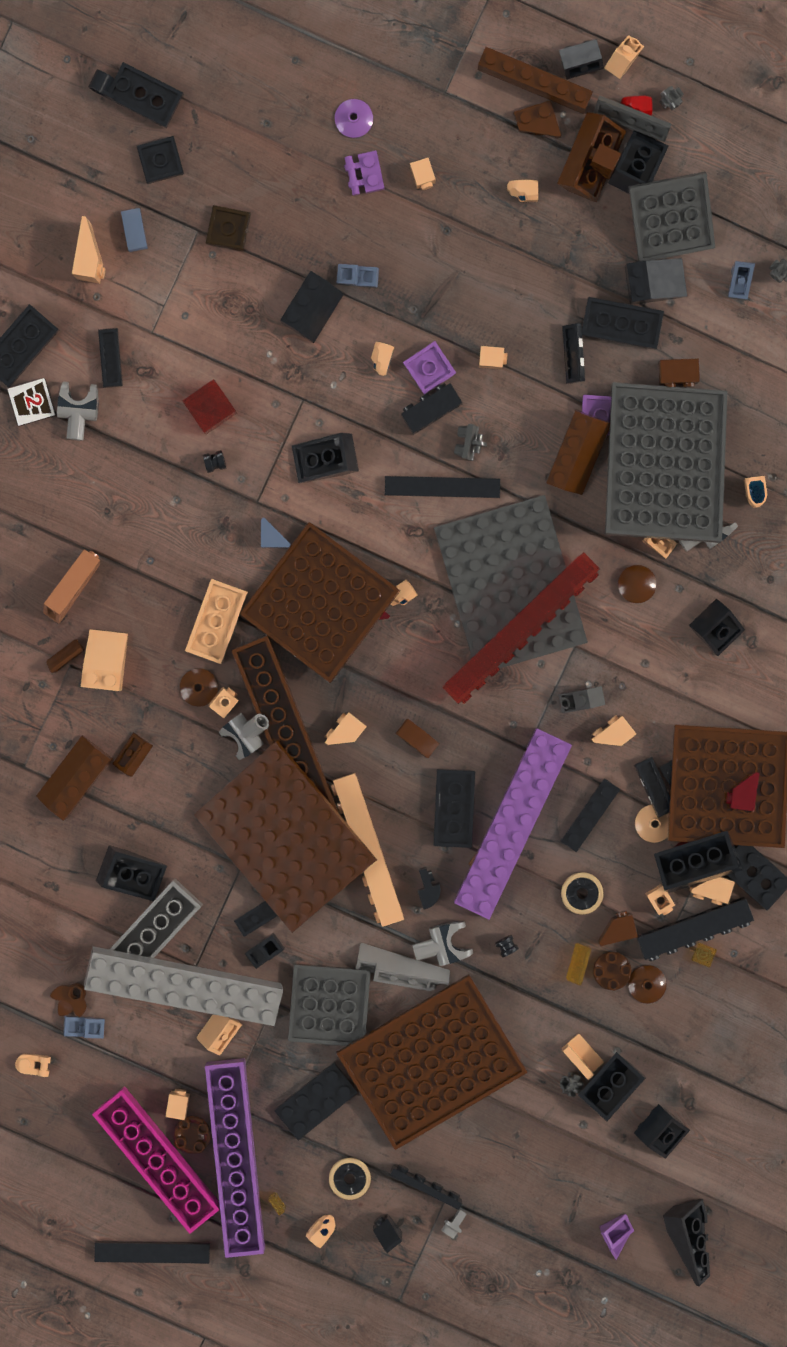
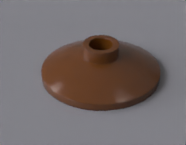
[180,668,218,707]
[628,965,667,1004]

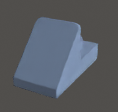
[728,261,755,299]

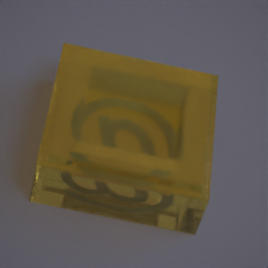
[691,942,717,968]
[268,1192,286,1216]

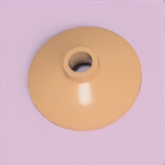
[635,804,669,843]

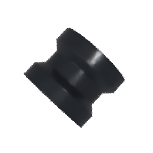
[495,935,519,957]

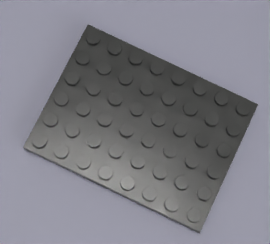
[605,382,727,543]
[434,495,588,675]

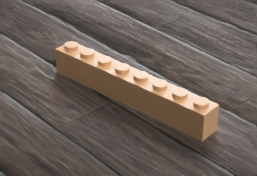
[331,773,404,927]

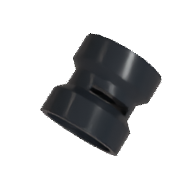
[203,450,227,473]

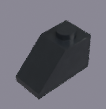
[373,1214,402,1253]

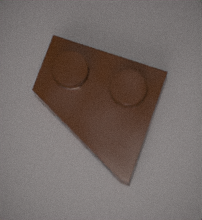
[513,100,561,138]

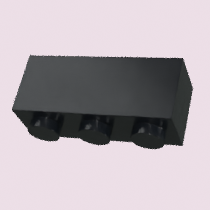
[401,383,463,435]

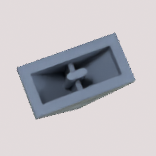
[261,517,291,548]

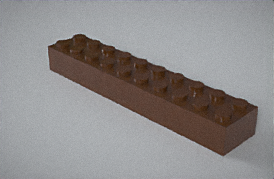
[231,636,340,815]

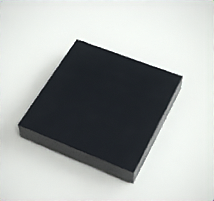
[137,136,184,184]

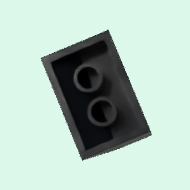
[280,271,344,343]
[578,1052,646,1122]

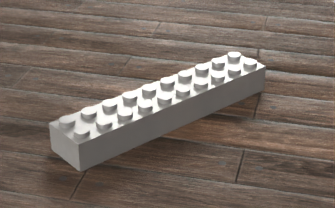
[84,946,283,1026]

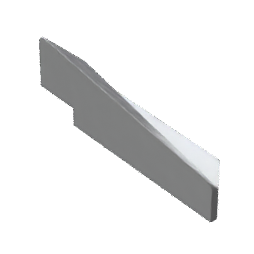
[356,943,450,991]

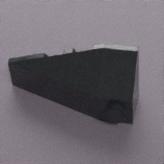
[663,1199,710,1286]

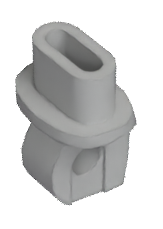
[441,1209,467,1239]

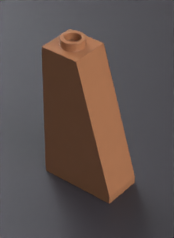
[43,549,100,624]

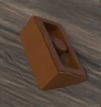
[46,639,85,673]
[113,732,153,777]

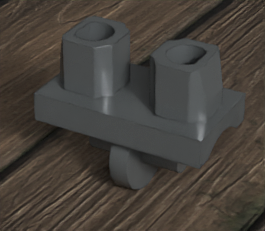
[454,424,487,461]

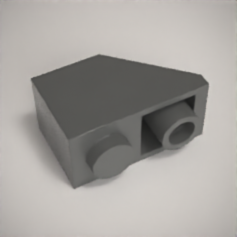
[558,686,606,713]

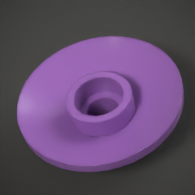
[335,99,373,138]

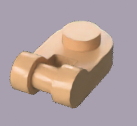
[15,1054,51,1077]

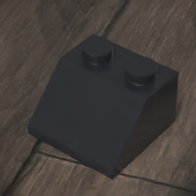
[689,598,745,656]
[634,1104,690,1159]

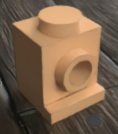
[645,884,675,915]

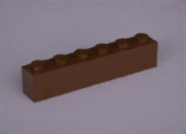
[478,47,593,114]

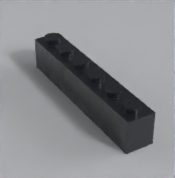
[636,897,754,961]

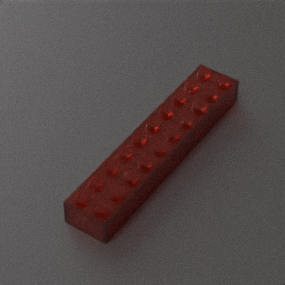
[442,552,600,704]

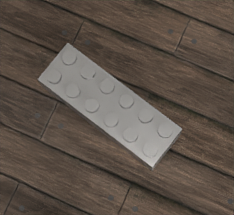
[109,879,203,958]

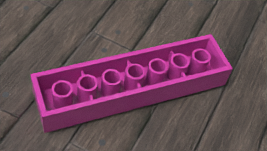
[92,1086,220,1234]

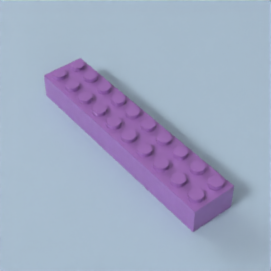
[454,728,572,919]
[205,1058,265,1258]

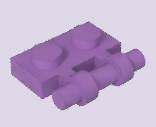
[344,151,385,196]

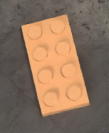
[185,579,248,664]

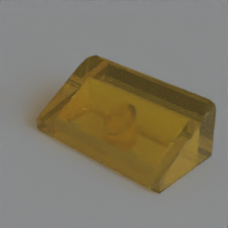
[566,943,591,985]

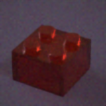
[182,379,237,435]

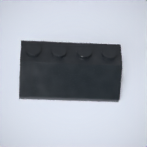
[654,831,742,893]

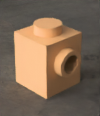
[208,687,239,718]

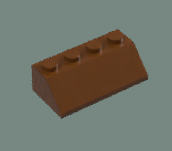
[557,112,626,202]
[546,409,610,495]
[36,735,113,821]

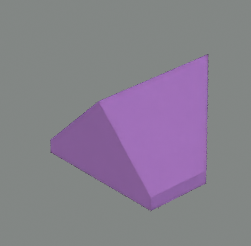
[599,1214,634,1260]

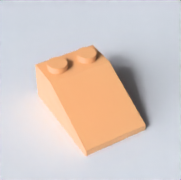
[72,216,105,284]
[81,629,128,691]

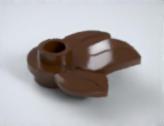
[50,983,87,1017]

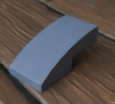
[121,208,148,252]
[337,264,379,288]
[63,1016,105,1039]

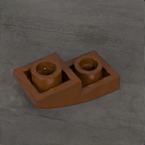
[395,719,440,758]

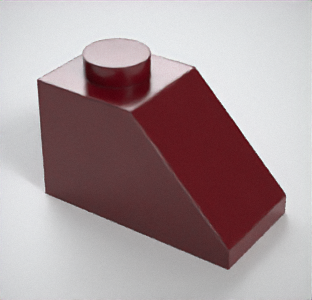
[726,772,760,812]

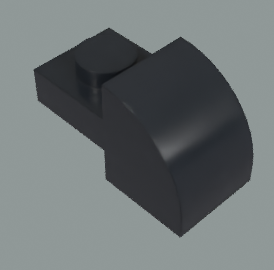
[418,867,441,910]
[245,933,285,969]

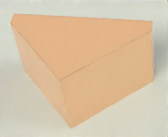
[642,538,678,558]

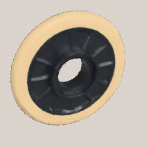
[561,872,603,914]
[329,1158,371,1200]

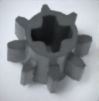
[660,86,684,111]
[769,259,787,283]
[560,1072,584,1097]

